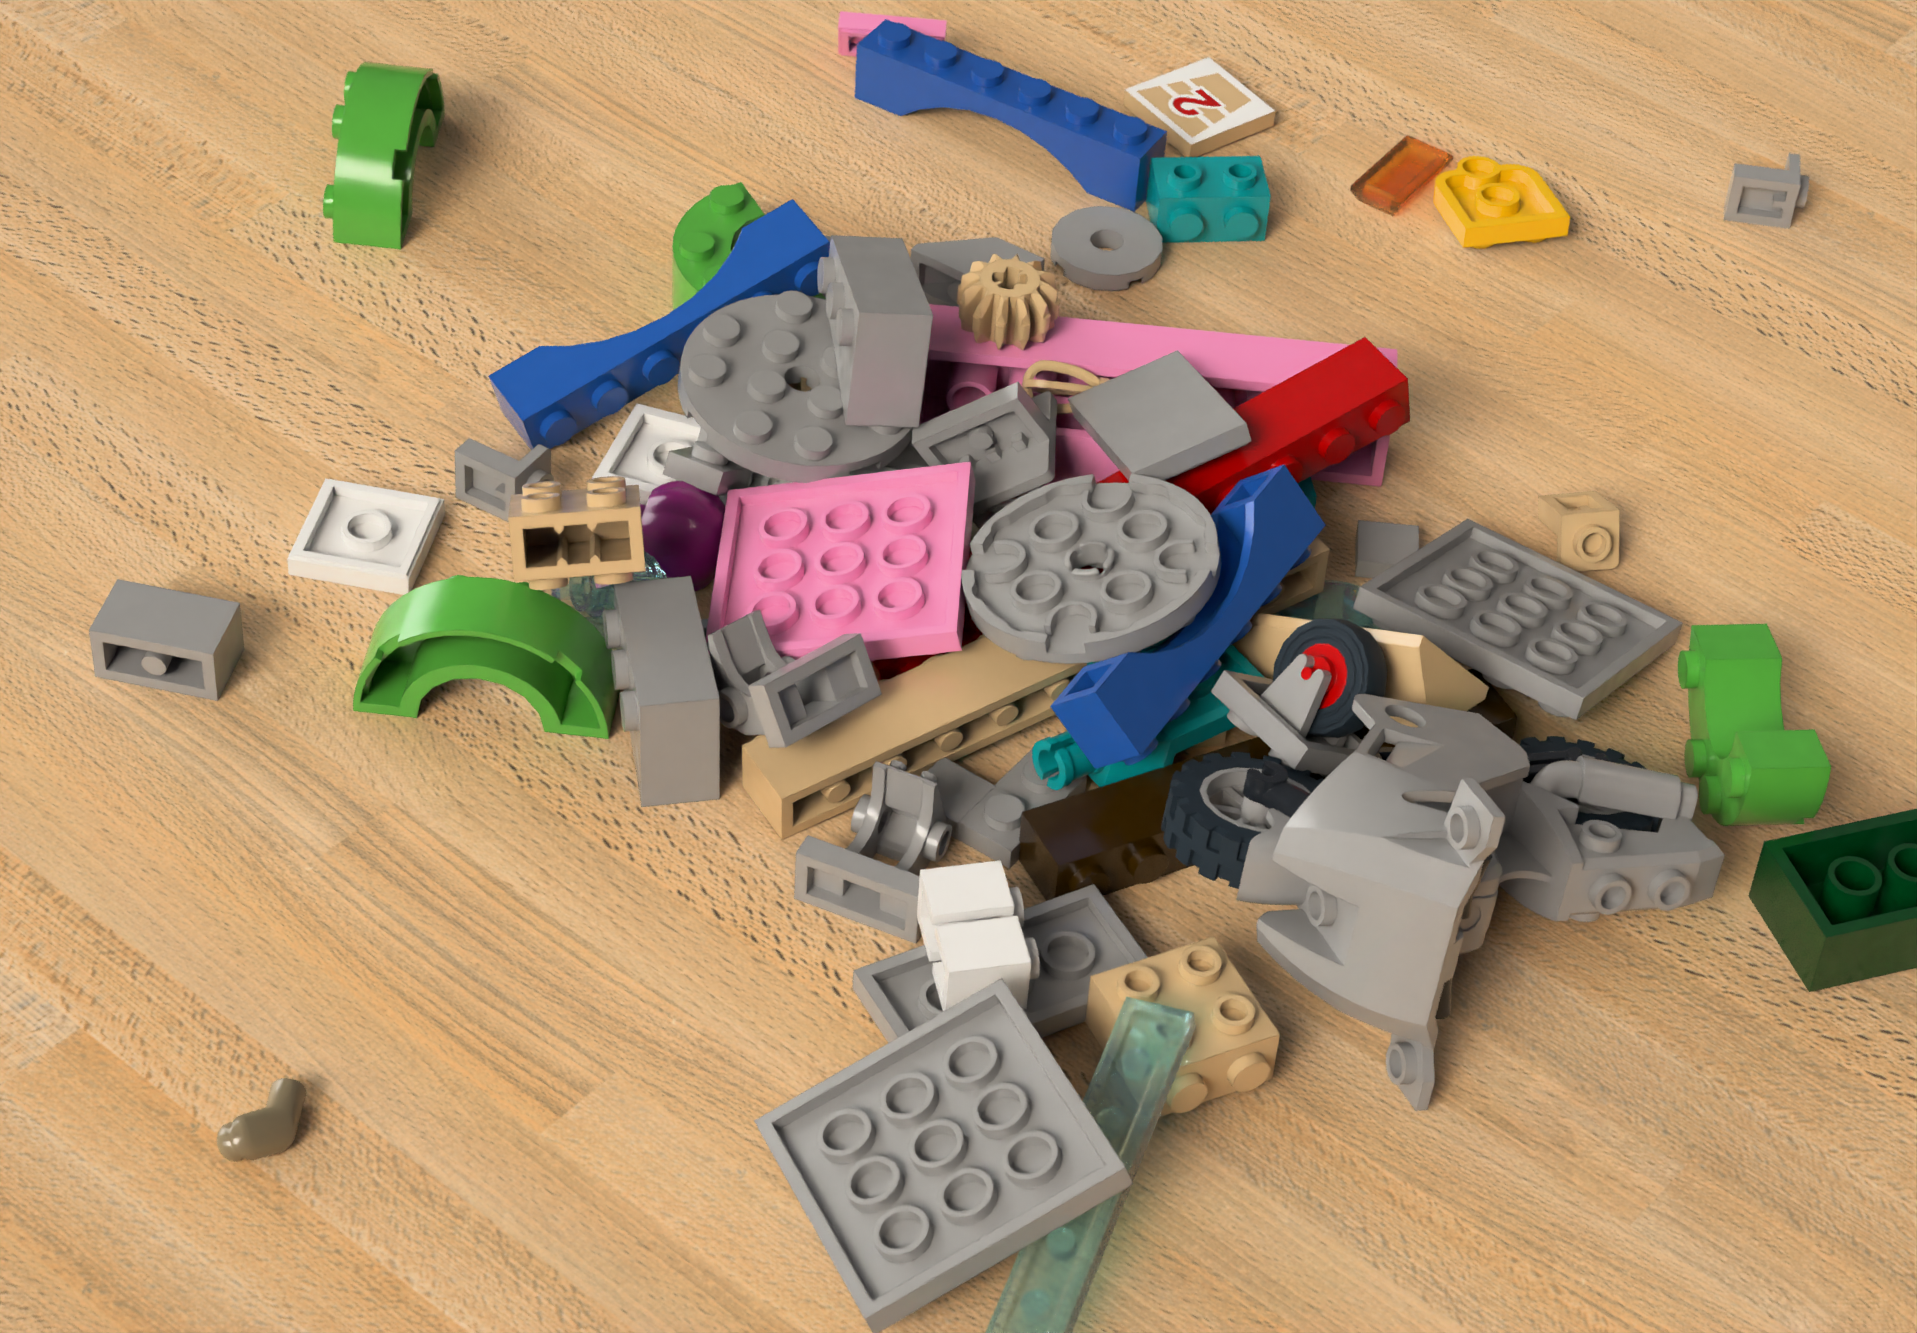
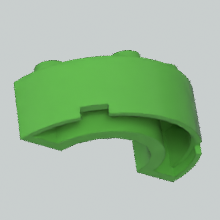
[323,62,445,249]
[672,182,826,310]
[353,575,621,739]
[1678,624,1831,826]

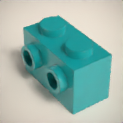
[1146,156,1271,243]

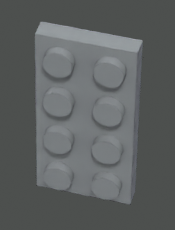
[852,884,1148,1043]

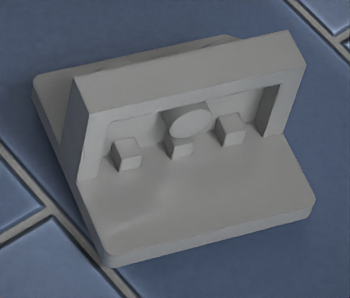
[912,382,1057,515]

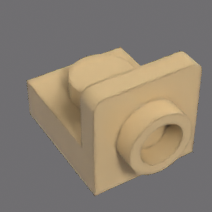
[1538,491,1620,572]

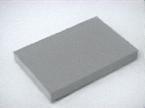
[1068,350,1252,481]

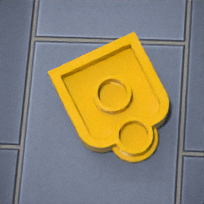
[1433,156,1570,249]

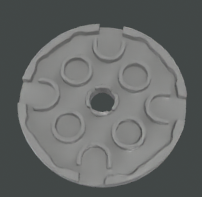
[678,291,923,483]
[961,474,1221,664]

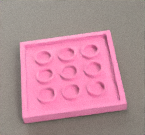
[706,462,976,661]

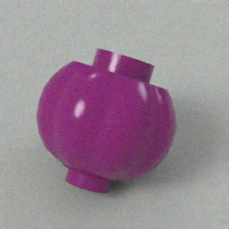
[634,480,726,592]

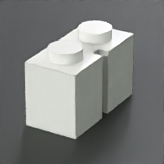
[917,860,1040,1012]

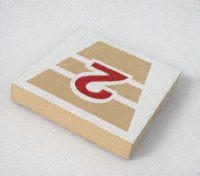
[1123,57,1275,157]

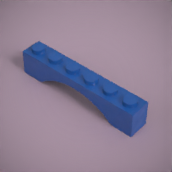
[854,19,1167,212]
[488,199,830,450]
[1050,465,1326,769]

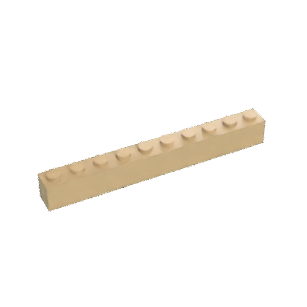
[742,536,1330,840]

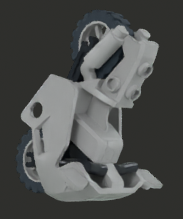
[1161,694,1725,1111]

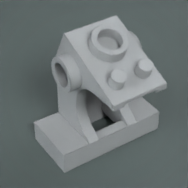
[707,610,882,748]
[794,760,952,944]

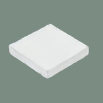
[287,479,445,595]

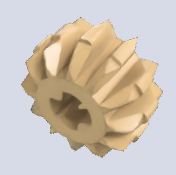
[957,254,1060,350]

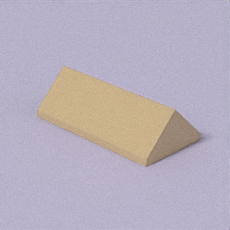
[1232,613,1489,728]

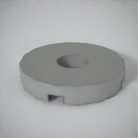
[1050,206,1162,291]

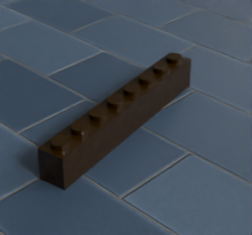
[1019,669,1517,901]

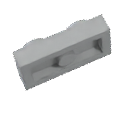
[956,748,1087,869]

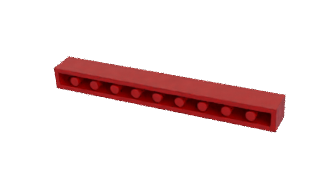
[871,337,1410,681]

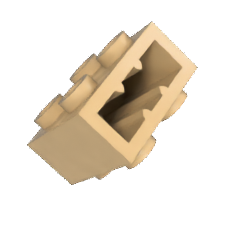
[508,476,646,590]
[1085,937,1280,1121]

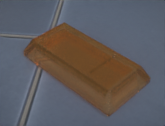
[1350,135,1453,216]

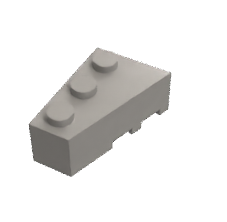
[817,235,933,428]
[603,576,720,807]

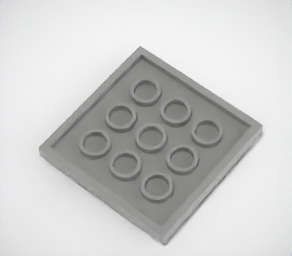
[1353,519,1683,720]
[754,978,1133,1333]

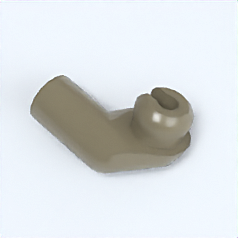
[217,1078,306,1162]

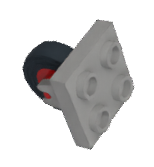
[1211,618,1387,778]

